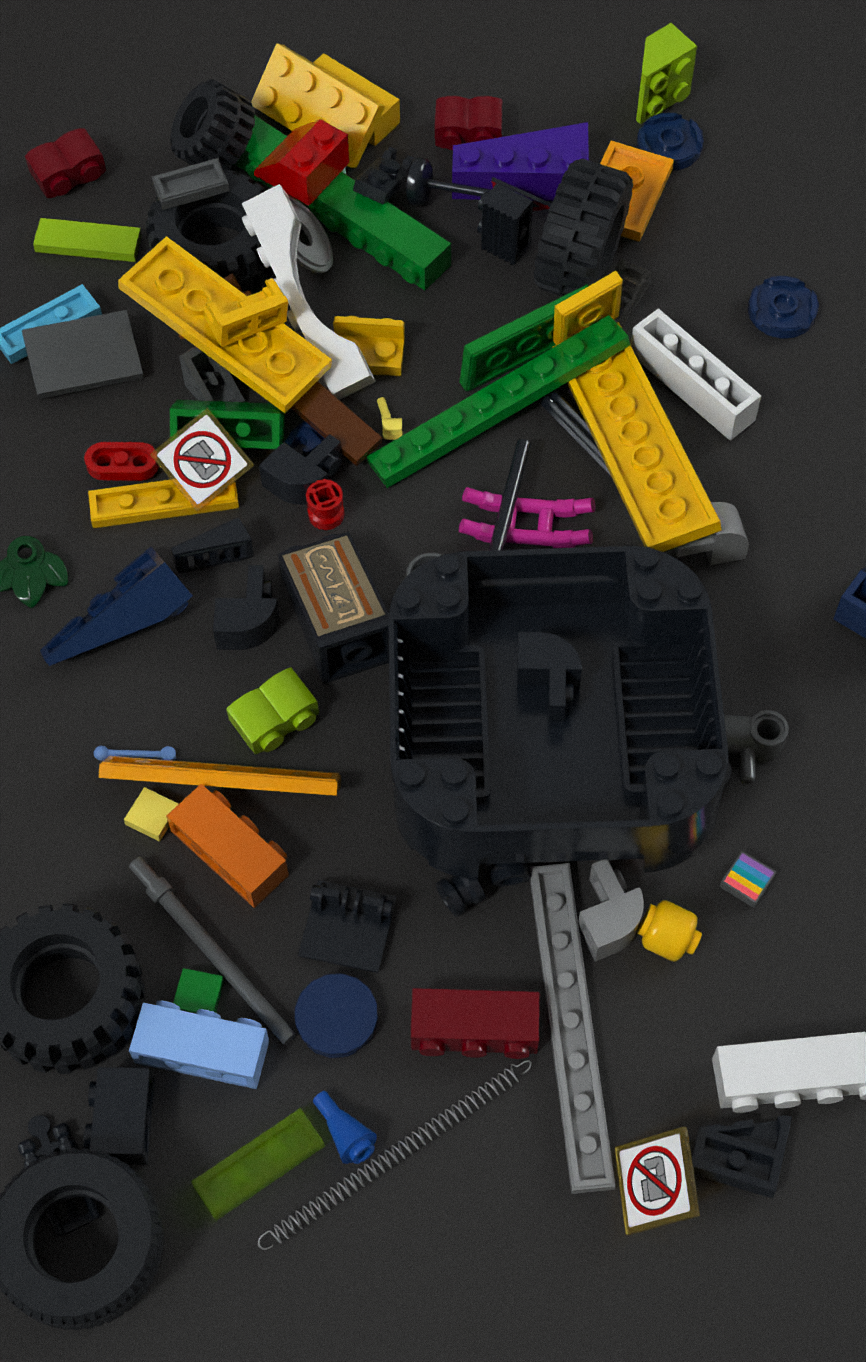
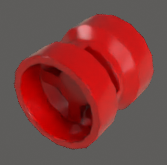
[306,479,345,530]

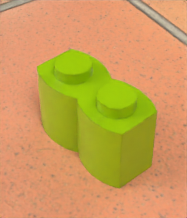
[226,667,319,754]

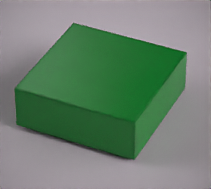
[173,968,224,1014]

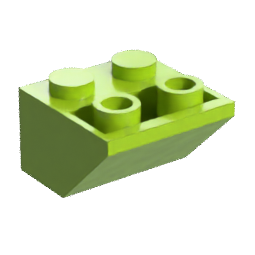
[636,23,697,124]

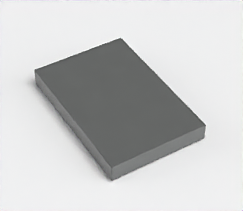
[22,310,143,399]

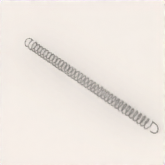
[258,1060,531,1250]

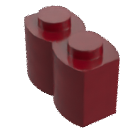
[435,96,502,150]
[25,128,107,198]

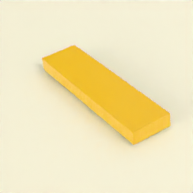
[88,475,239,528]

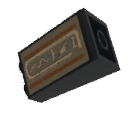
[277,531,389,684]

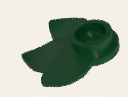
[0,536,68,609]

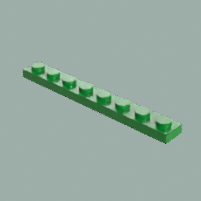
[367,315,630,488]

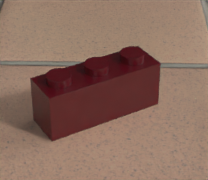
[411,988,539,1059]

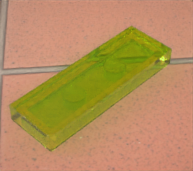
[191,1108,325,1221]

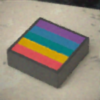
[719,851,777,908]

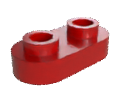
[84,442,159,481]

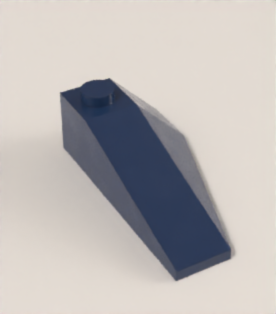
[40,547,193,666]

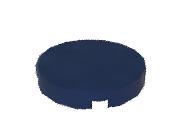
[637,113,704,171]
[748,276,819,339]
[295,974,378,1058]

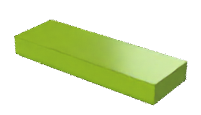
[33,218,142,262]

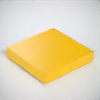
[553,271,623,345]

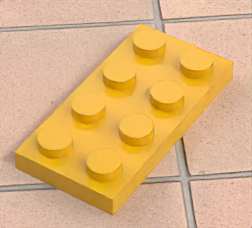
[251,43,385,168]

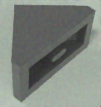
[179,346,245,402]

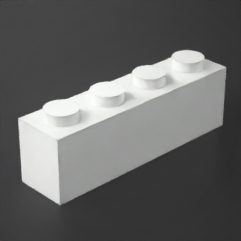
[630,308,761,441]
[712,1032,866,1113]

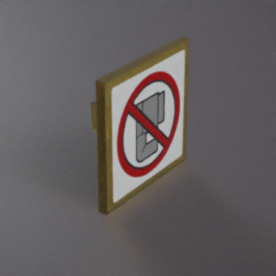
[150,408,254,512]
[615,1127,700,1235]

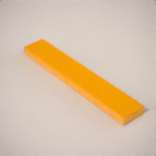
[99,756,341,796]

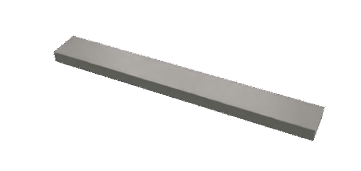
[529,863,615,1194]

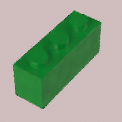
[170,399,285,449]

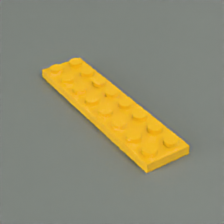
[552,322,722,552]

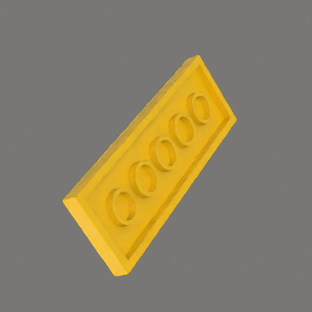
[118,236,332,413]

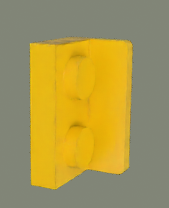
[333,316,405,376]

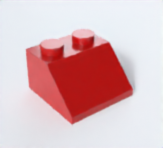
[254,119,350,206]

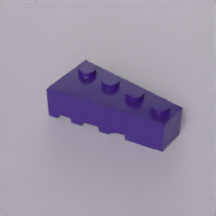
[452,122,589,201]

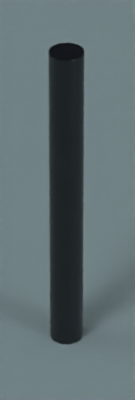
[488,439,531,551]

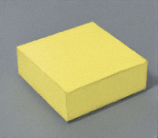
[124,787,178,842]

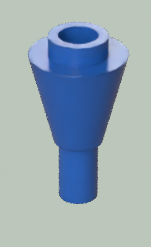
[313,1091,377,1164]

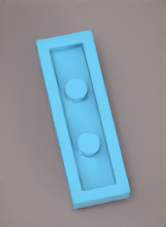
[0,284,102,364]

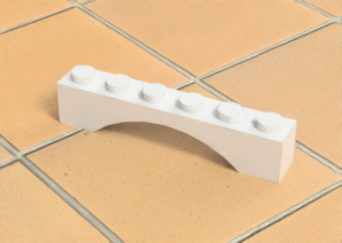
[242,184,376,400]

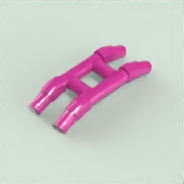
[459,487,596,548]

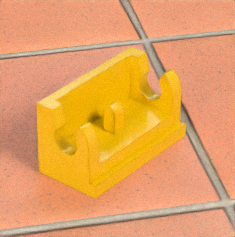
[204,278,288,347]

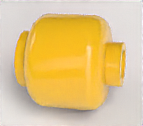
[637,900,702,962]

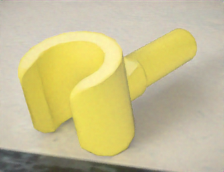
[377,397,402,440]

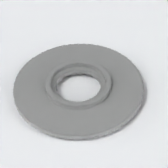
[288,196,333,273]

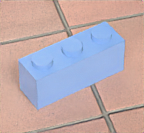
[129,1001,269,1089]

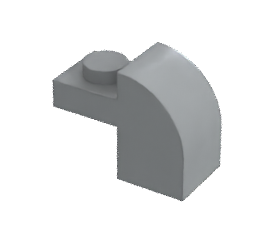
[674,502,749,566]
[578,860,644,962]

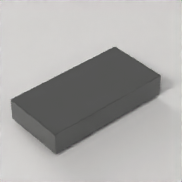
[152,158,229,210]

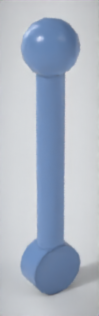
[94,745,176,761]

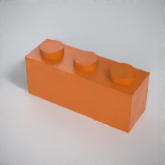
[166,784,289,908]

